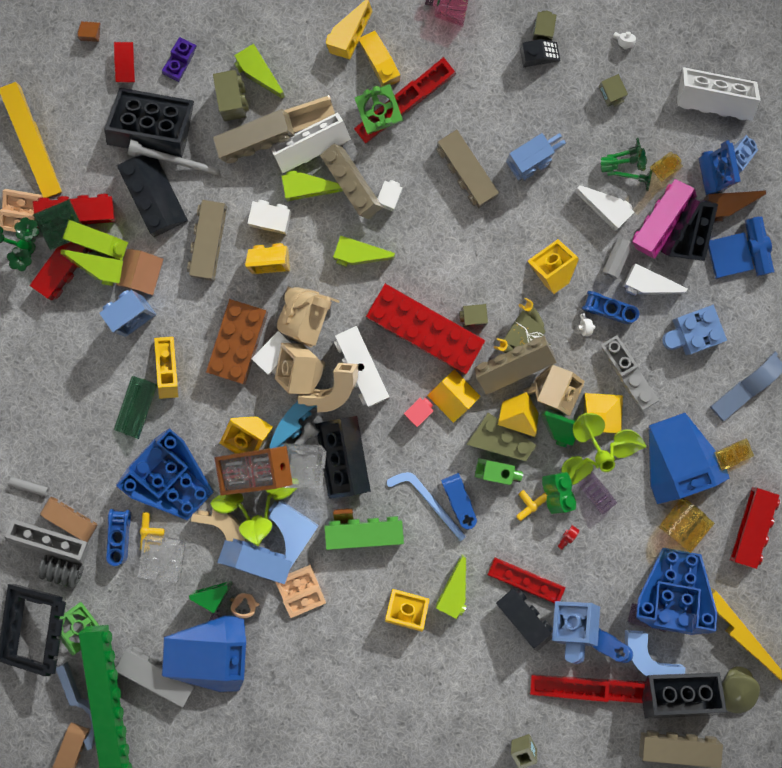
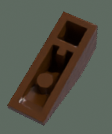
[704,190,766,223]

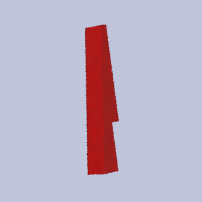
[354,57,456,144]
[530,675,645,704]

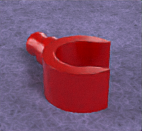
[558,525,580,550]

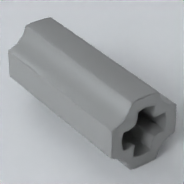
[602,237,633,279]

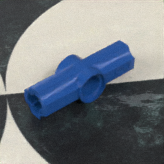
[745,216,774,276]

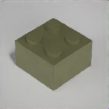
[213,70,249,121]

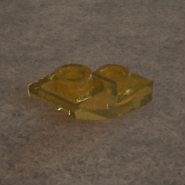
[650,151,683,182]
[714,438,754,470]

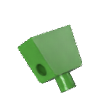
[474,458,523,485]

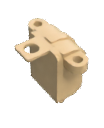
[277,286,339,347]

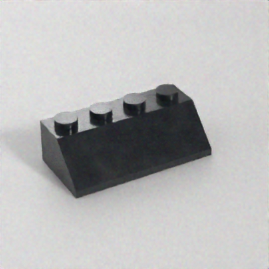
[116,155,188,238]
[315,416,371,499]
[642,672,727,719]

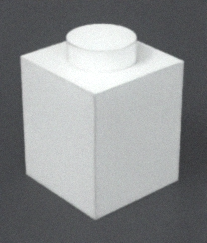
[377,180,403,212]

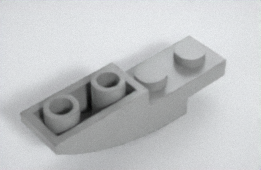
[601,335,659,411]

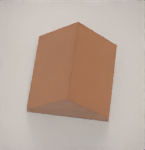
[116,249,163,295]

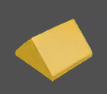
[427,369,481,423]
[498,392,539,437]
[385,589,429,632]

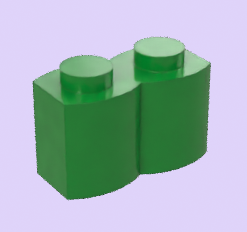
[542,472,576,514]

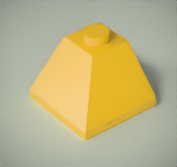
[527,239,579,294]
[583,393,623,433]
[219,417,273,453]

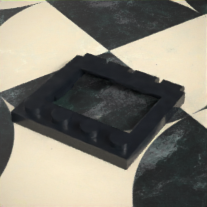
[0,584,66,677]

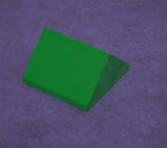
[189,581,233,613]

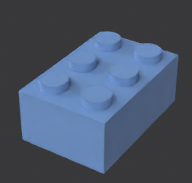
[99,290,157,337]
[217,538,292,584]

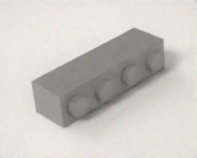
[5,519,89,565]
[115,646,196,708]

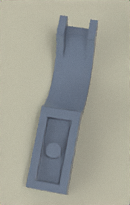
[710,351,782,421]
[56,662,96,751]

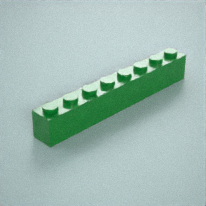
[78,625,132,768]

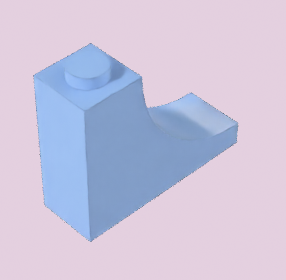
[269,500,319,568]

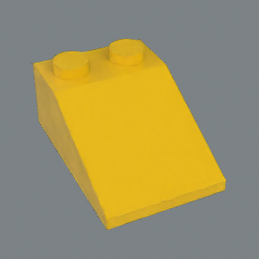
[245,243,290,274]

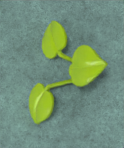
[561,413,646,485]
[210,480,299,546]

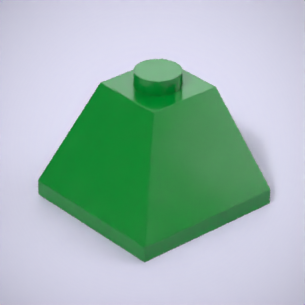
[540,411,576,448]

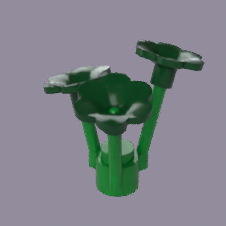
[601,137,653,191]
[0,217,39,271]

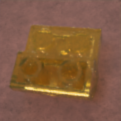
[659,498,715,553]

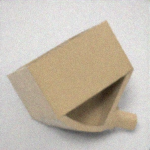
[275,343,325,394]
[523,365,585,416]

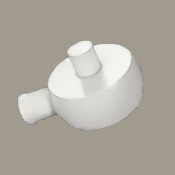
[613,32,636,49]
[578,313,595,337]

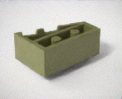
[465,413,537,461]

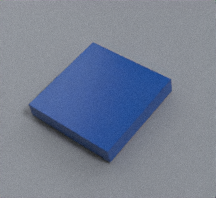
[708,232,754,278]

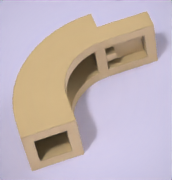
[298,363,358,412]
[191,509,247,542]

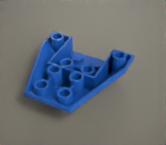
[648,413,730,504]
[116,428,213,520]
[636,548,717,635]
[162,616,246,692]

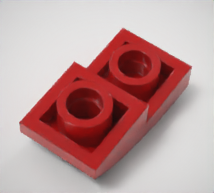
[114,42,135,82]

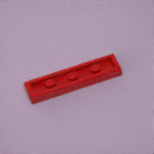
[487,557,566,604]

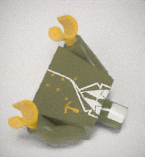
[493,298,551,353]

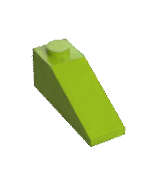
[234,44,285,99]
[282,171,343,202]
[63,220,128,260]
[333,235,395,267]
[61,250,123,286]
[435,554,466,619]

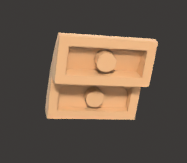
[0,189,43,232]
[275,565,326,618]

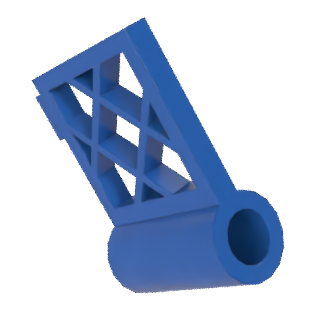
[698,140,741,196]

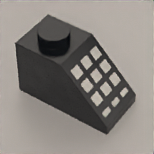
[520,39,561,68]

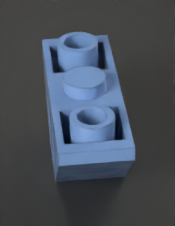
[718,135,758,176]

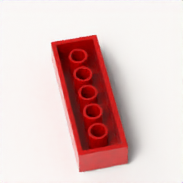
[366,283,486,375]

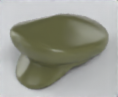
[722,666,760,713]

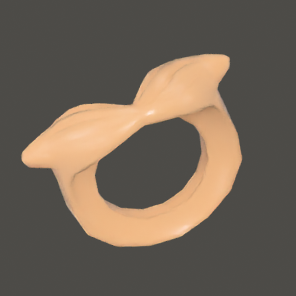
[230,593,260,618]

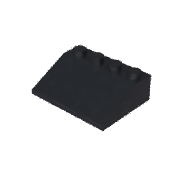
[104,88,194,158]

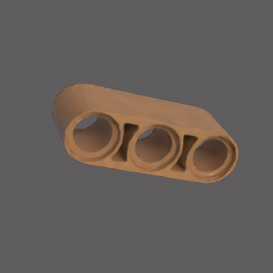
[40,497,98,542]
[53,722,90,768]

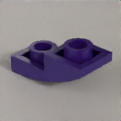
[162,37,197,82]

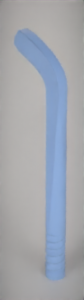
[387,472,466,541]

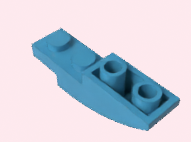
[269,401,317,448]

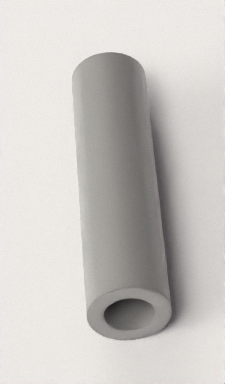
[8,477,49,497]

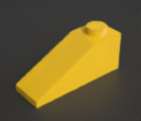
[326,0,372,59]
[359,31,400,87]
[154,337,178,399]

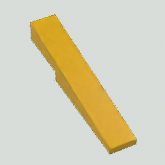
[0,82,62,198]
[711,588,782,681]

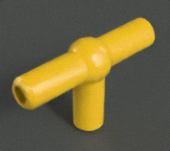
[516,490,547,521]
[140,512,165,551]

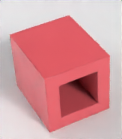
[404,398,433,427]

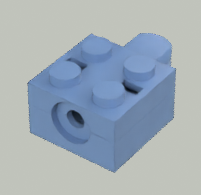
[506,133,566,181]
[662,304,727,355]
[552,601,600,664]

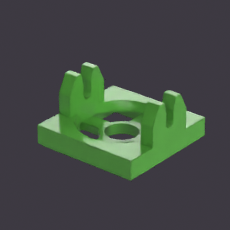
[354,84,403,134]
[58,602,99,656]

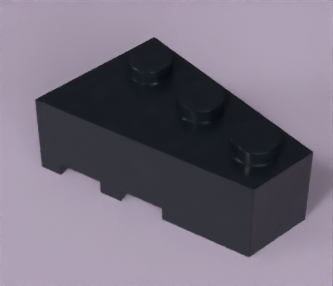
[661,198,718,261]
[496,588,553,651]

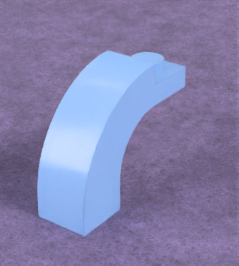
[625,630,685,676]

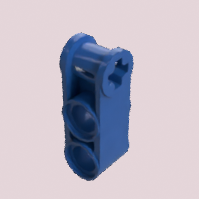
[582,291,639,324]
[441,473,477,529]
[106,509,131,566]
[593,628,633,663]

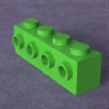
[325,516,404,550]

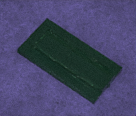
[114,376,157,439]

